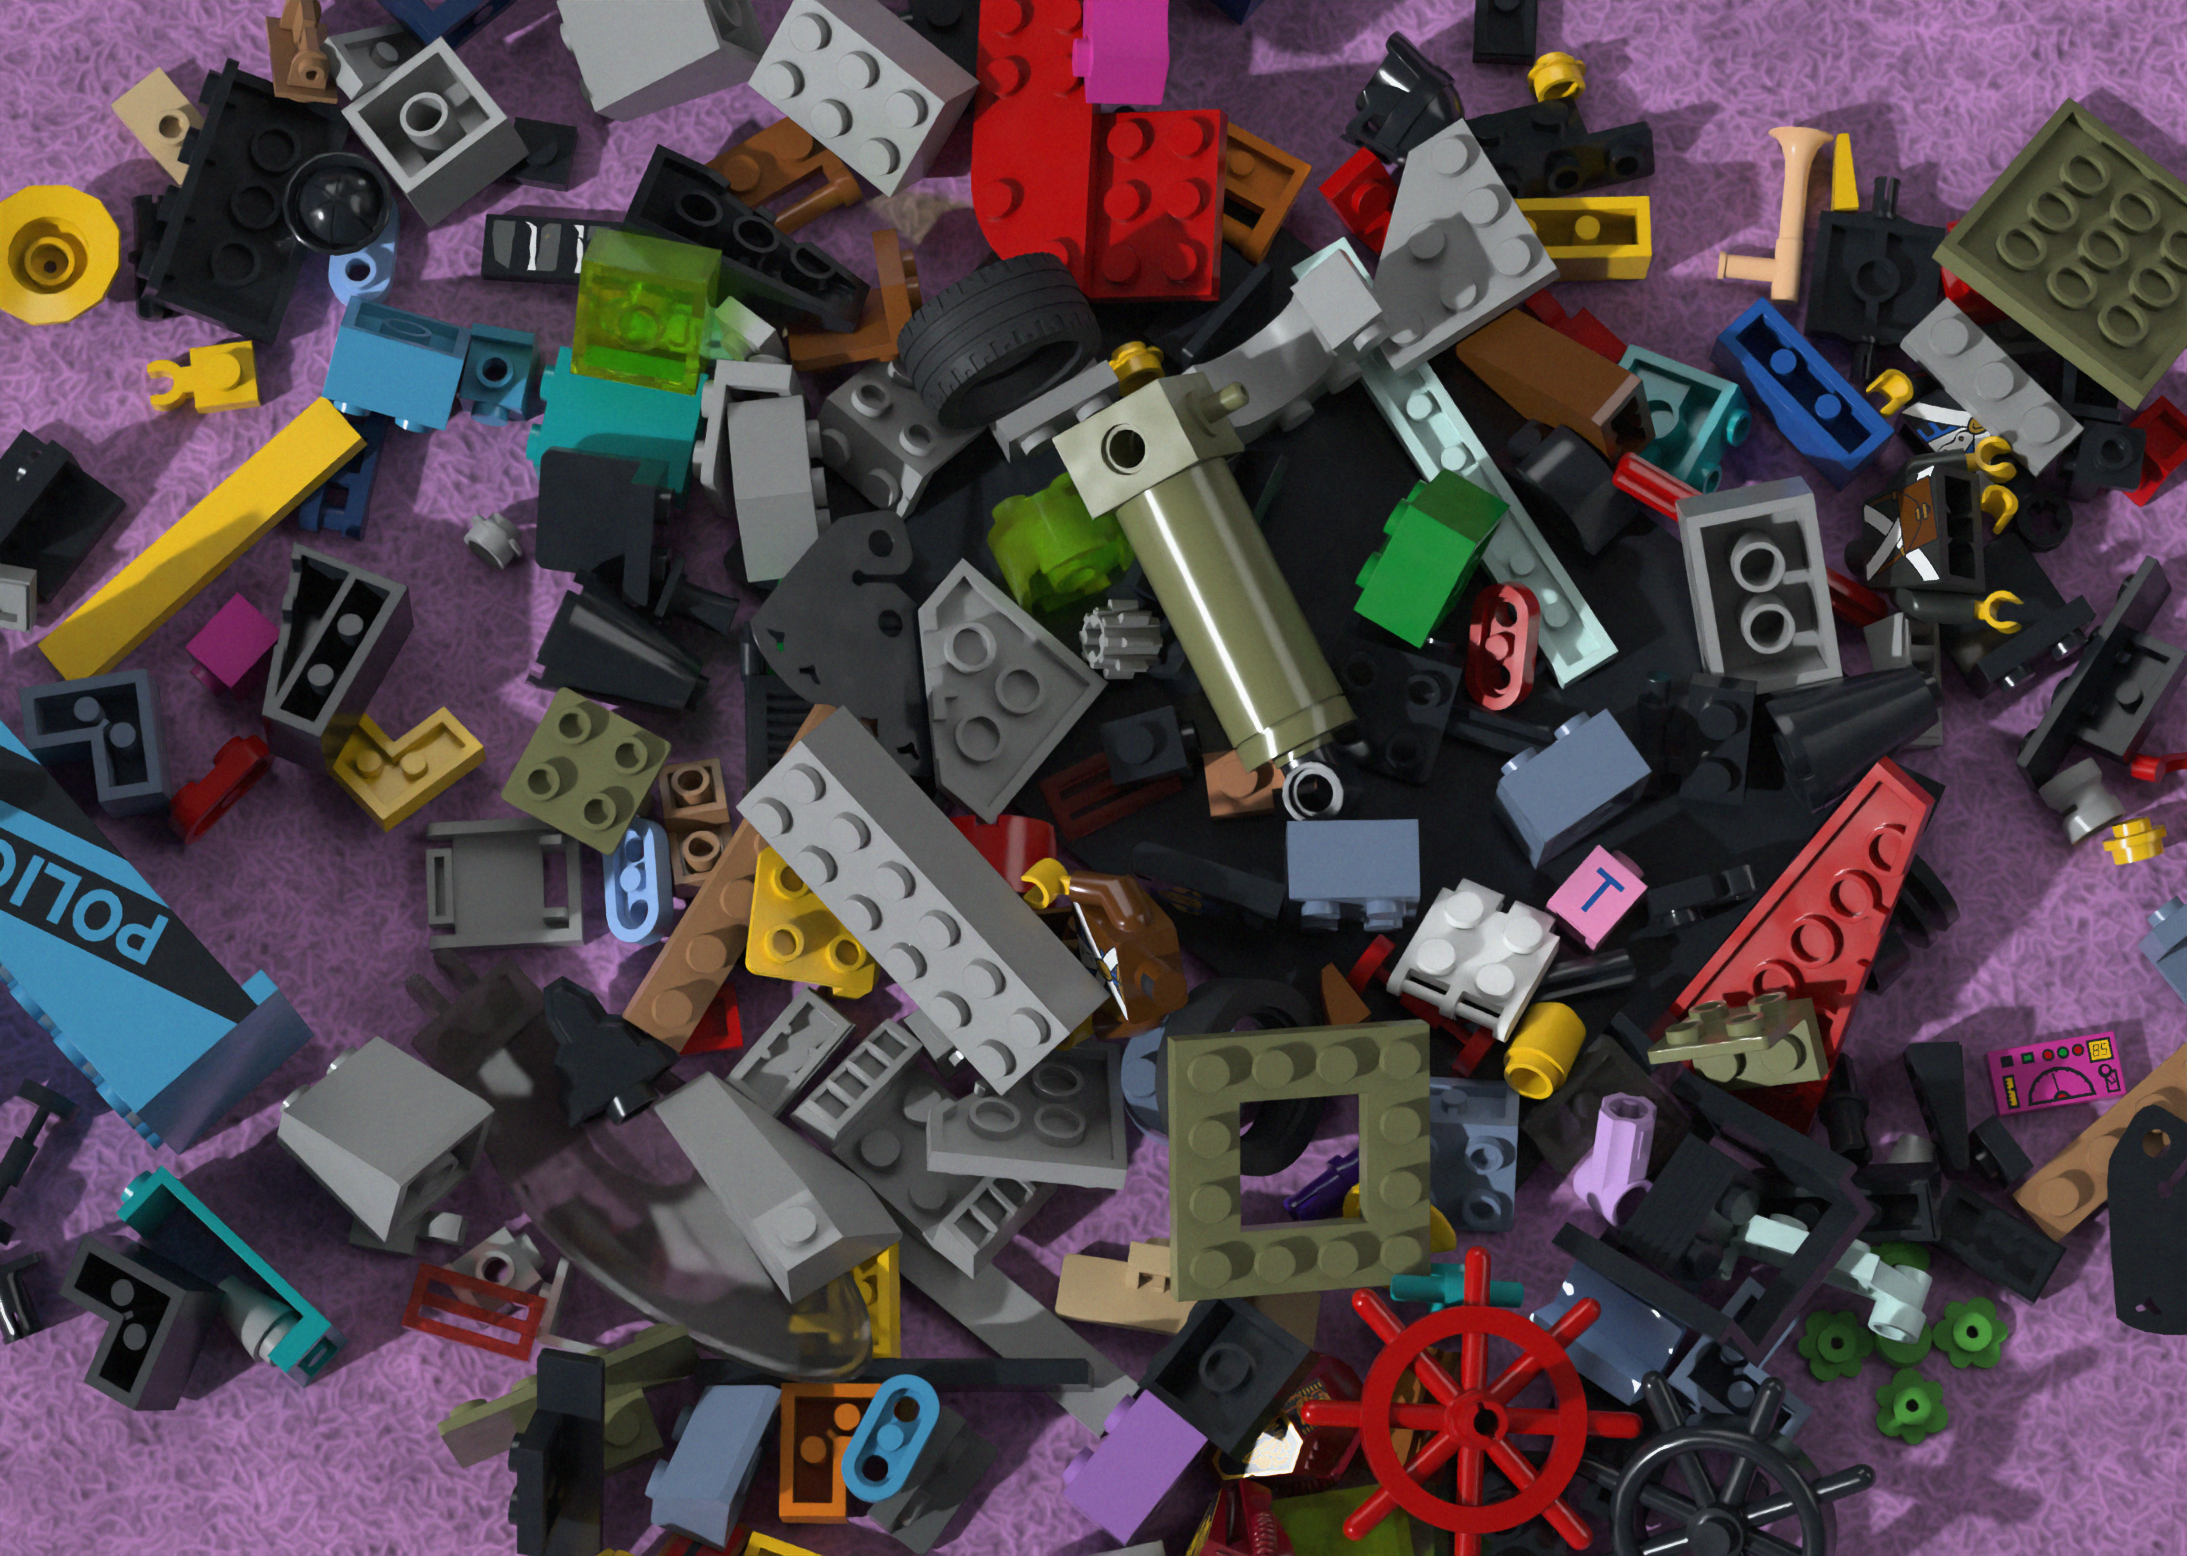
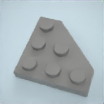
[1372,118,1561,378]
[918,558,1108,825]
[926,1040,1128,1190]

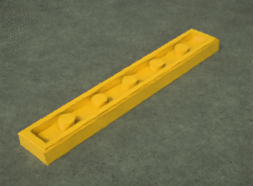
[37,395,368,681]

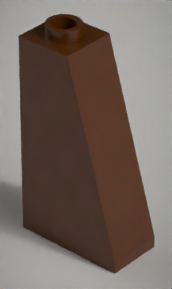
[1441,307,1656,471]

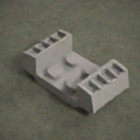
[789,1018,1058,1279]

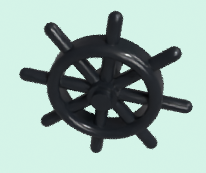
[1574,1371,1876,1556]

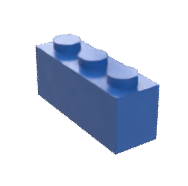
[1709,296,1895,492]

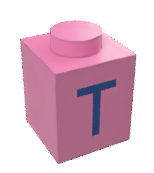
[1544,845,1648,955]

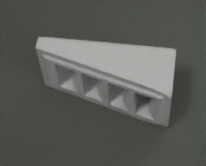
[1863,612,1943,749]

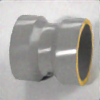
[2038,758,2127,845]

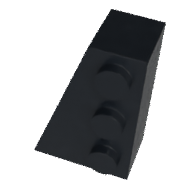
[262,542,414,776]

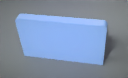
[1529,1261,1686,1406]

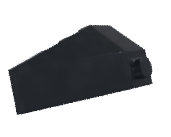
[601,144,871,334]

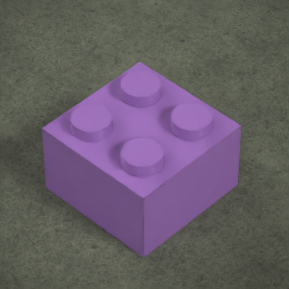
[1061,1389,1209,1548]

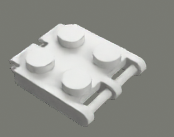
[1386,878,1560,1043]

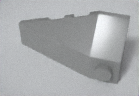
[653,1071,903,1305]

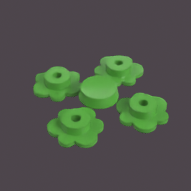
[1798,1242,2008,1445]

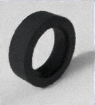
[1155,977,1326,1177]

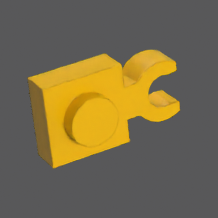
[147,340,261,414]

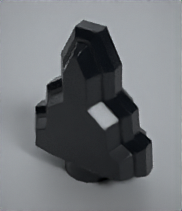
[543,976,681,1130]

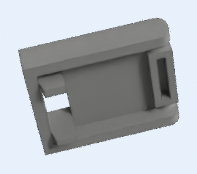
[426,817,585,954]

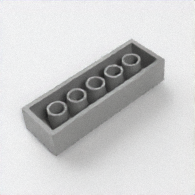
[736,705,1111,1096]

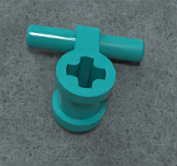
[1390,1263,1524,1336]

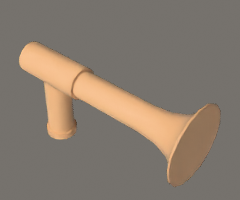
[1717,126,1834,305]

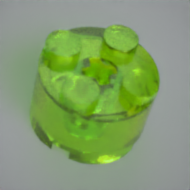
[987,471,1135,614]

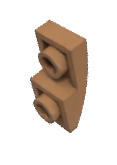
[658,757,733,899]

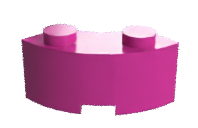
[1072,0,1170,105]

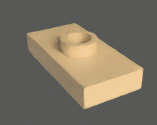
[111,67,204,187]

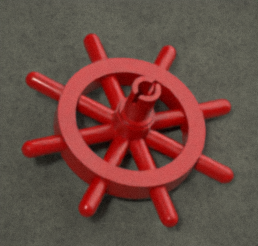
[1301,1245,1644,1556]

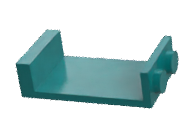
[116,1165,349,1388]

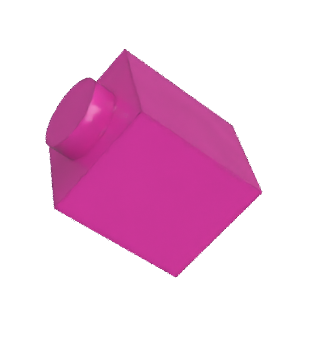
[185,592,280,703]

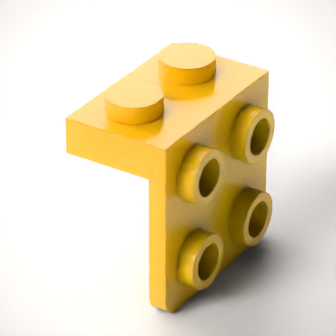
[745,846,881,1001]

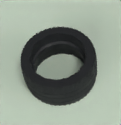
[896,252,1103,430]

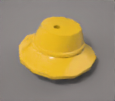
[0,185,121,326]

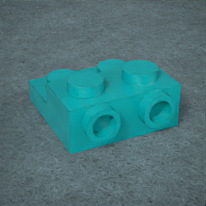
[1619,343,1752,494]

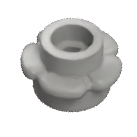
[464,512,523,570]

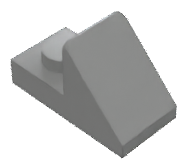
[320,22,423,101]

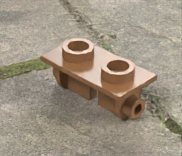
[265,0,338,104]

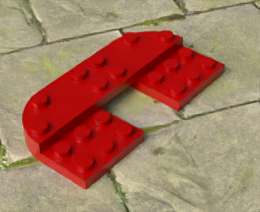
[971,0,1228,304]

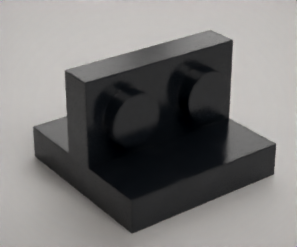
[0,429,127,604]

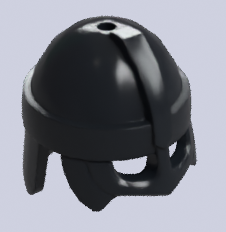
[1340,31,1465,167]

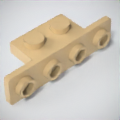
[1055,1237,1321,1350]

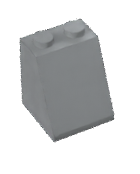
[556,0,768,123]
[276,1036,495,1246]

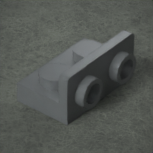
[867,1405,998,1556]

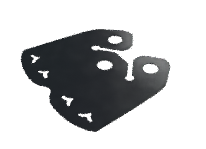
[749,510,944,778]
[2107,1104,2187,1335]

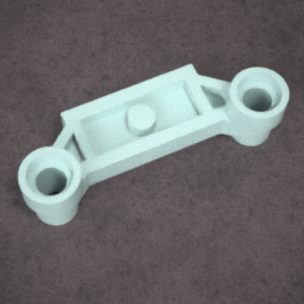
[1711,1214,1932,1344]

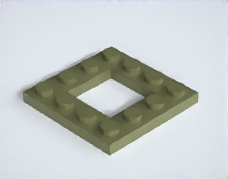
[1167,1019,1431,1302]

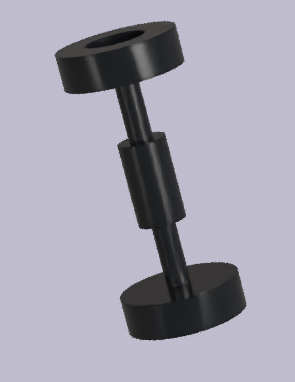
[0,1078,83,1246]

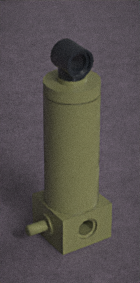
[1052,371,1365,821]

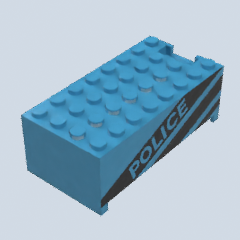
[0,685,315,1155]

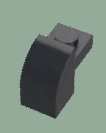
[1491,418,1639,556]

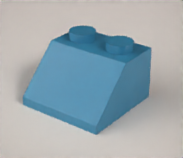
[321,295,471,433]

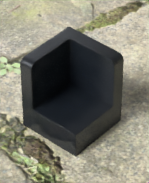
[2052,358,2123,425]

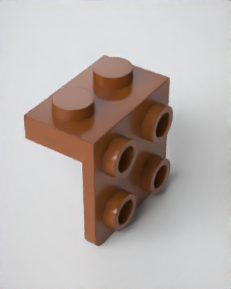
[786,228,923,373]

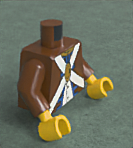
[1021,858,1188,1052]

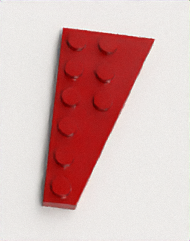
[1668,756,1935,1137]

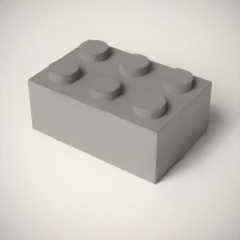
[748,0,981,198]
[1675,476,1843,695]

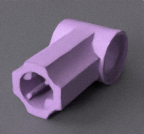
[1573,1092,1657,1231]

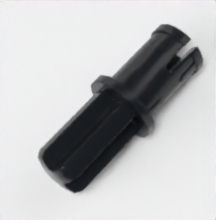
[128,194,173,322]
[1817,1052,1873,1170]

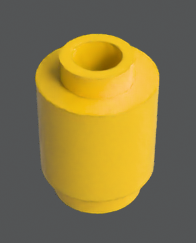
[1504,1002,1586,1099]

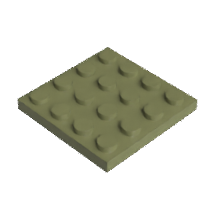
[1932,97,2187,410]

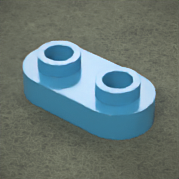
[841,1374,940,1503]

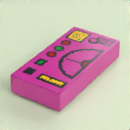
[1984,1031,2127,1118]

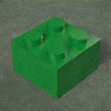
[1353,467,1511,649]

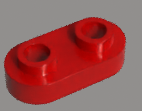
[1465,581,1541,710]
[167,735,276,845]

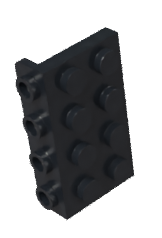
[136,57,351,346]

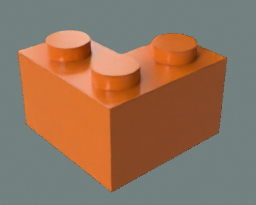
[779,1383,916,1524]

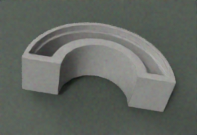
[1181,249,1391,463]

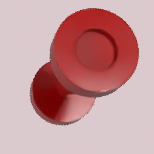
[1346,934,1498,1078]

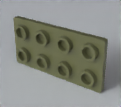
[437,1323,701,1479]

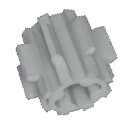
[1079,599,1163,679]

